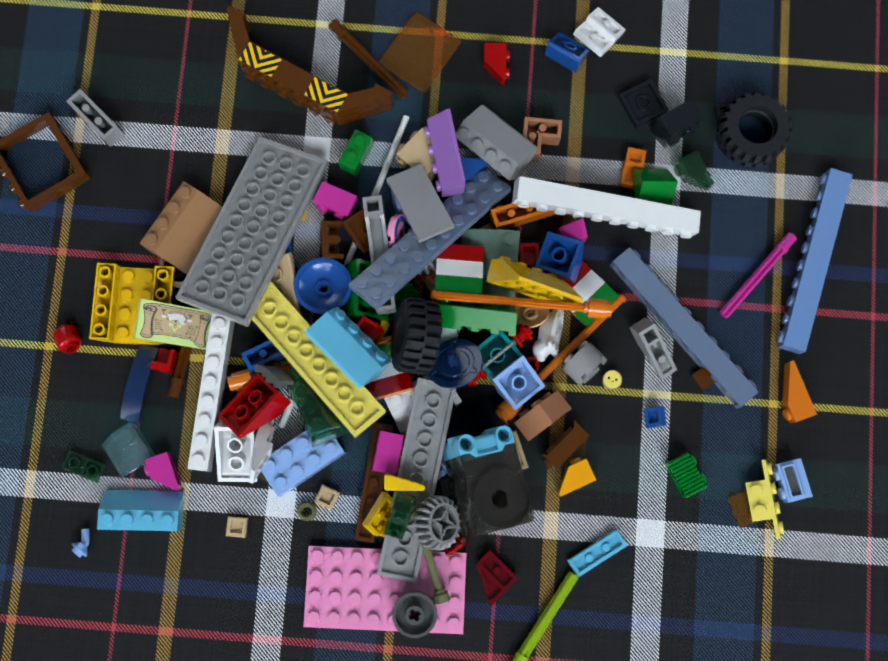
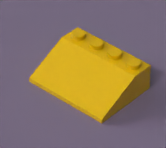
[486,256,584,302]

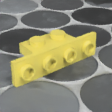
[745,459,784,539]

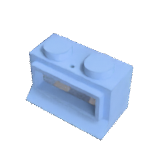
[772,458,813,503]

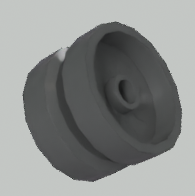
[392,591,437,638]

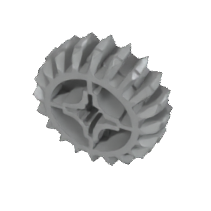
[413,495,462,551]

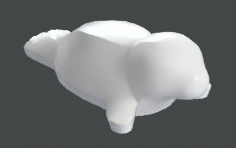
[532,309,564,362]

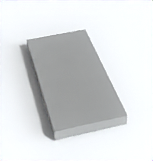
[386,164,454,243]

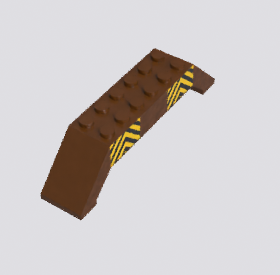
[227,6,394,126]

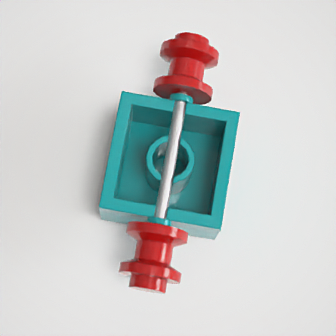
[467,324,533,387]

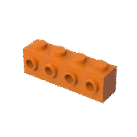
[489,202,556,230]

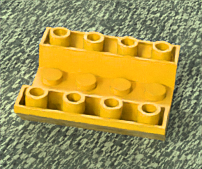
[89,263,175,345]

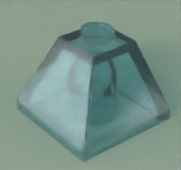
[102,422,155,478]

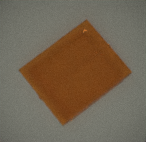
[380,12,462,94]

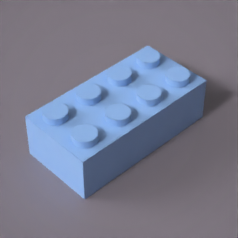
[261,419,346,497]

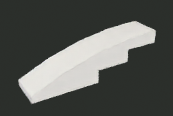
[249,419,275,484]

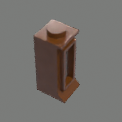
[541,420,590,469]

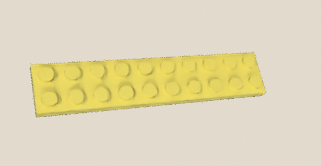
[252,281,386,438]

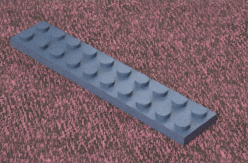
[349,168,511,310]

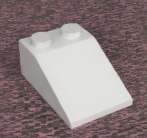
[214,418,259,482]

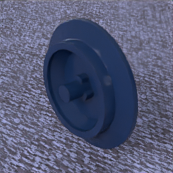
[428,339,483,389]

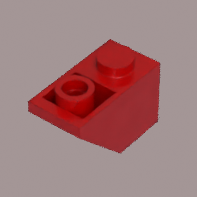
[483,43,510,85]

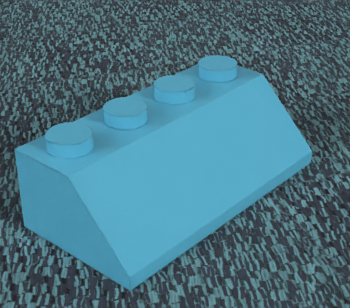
[305,307,392,389]
[97,490,185,531]

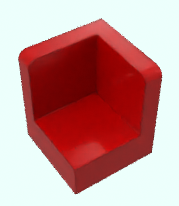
[357,315,385,345]
[150,348,179,374]

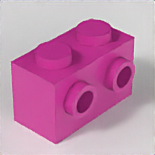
[313,181,358,221]
[371,431,405,475]

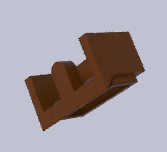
[320,221,344,263]

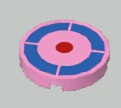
[387,213,408,248]

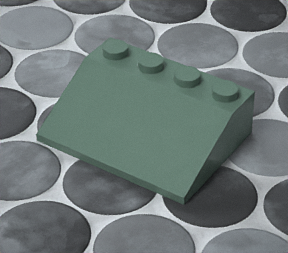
[461,229,520,297]

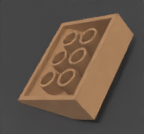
[140,181,222,275]

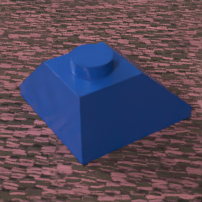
[535,231,584,283]

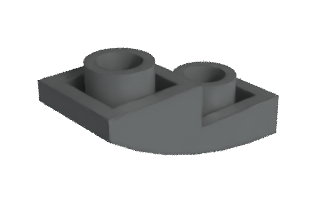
[254,364,294,388]

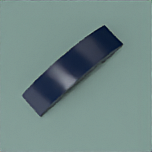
[120,344,160,423]

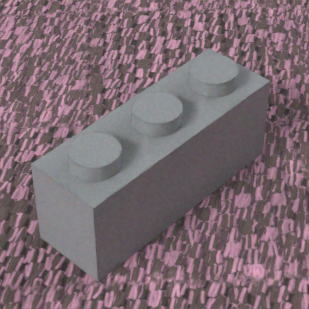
[66,89,124,147]

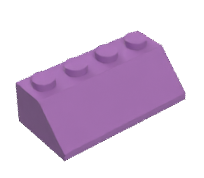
[424,109,466,197]

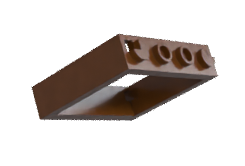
[0,112,91,213]

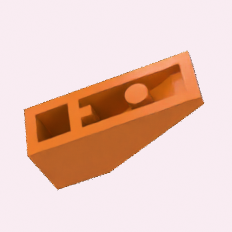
[782,360,817,424]

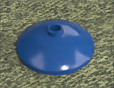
[294,258,352,314]

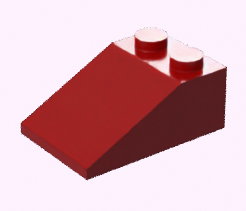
[218,372,291,438]

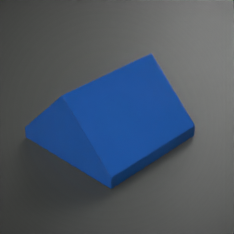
[545,31,591,73]

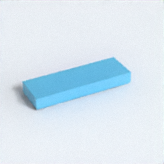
[567,529,628,577]

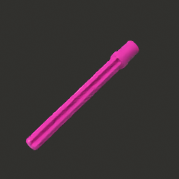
[719,232,797,318]

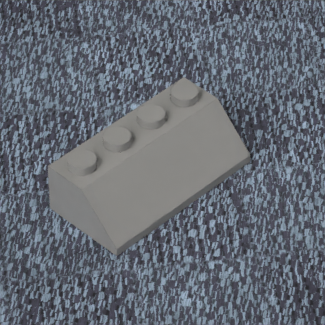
[456,105,538,180]

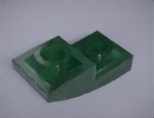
[61,450,106,483]

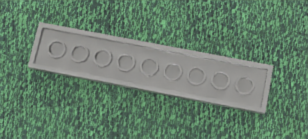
[377,378,456,583]

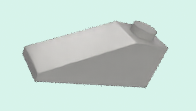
[629,318,677,380]

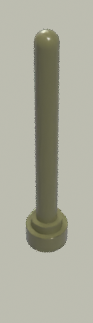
[412,509,450,604]

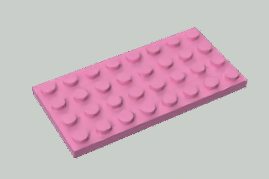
[303,546,467,634]

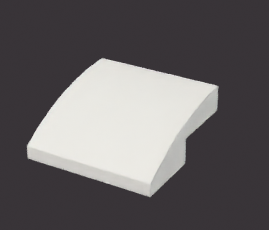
[573,7,626,57]

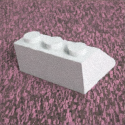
[384,375,453,433]

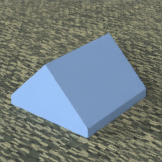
[492,355,545,410]

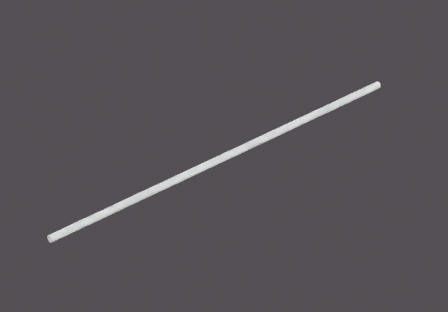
[278,115,409,429]

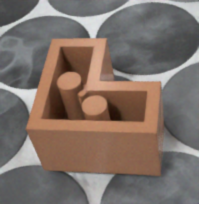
[522,117,562,162]
[515,390,572,442]

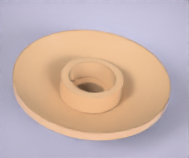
[515,298,549,328]

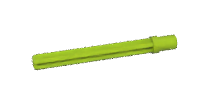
[512,572,578,661]

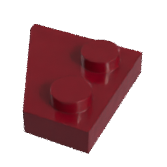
[476,550,518,606]

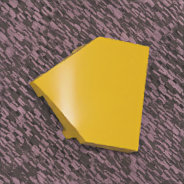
[362,491,393,537]

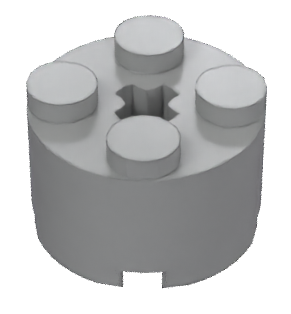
[563,341,607,386]

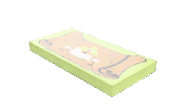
[133,299,212,350]

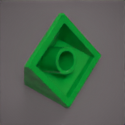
[632,169,678,205]

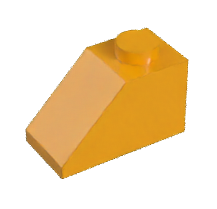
[557,457,596,497]

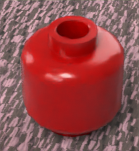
[53,324,82,354]

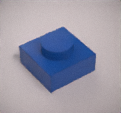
[644,406,667,428]

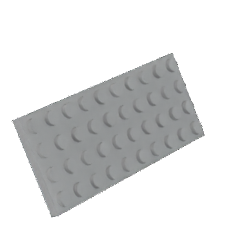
[176,136,329,327]

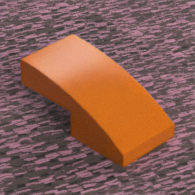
[619,147,646,189]

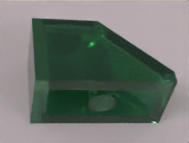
[674,151,714,190]

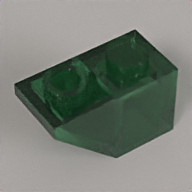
[383,491,416,539]

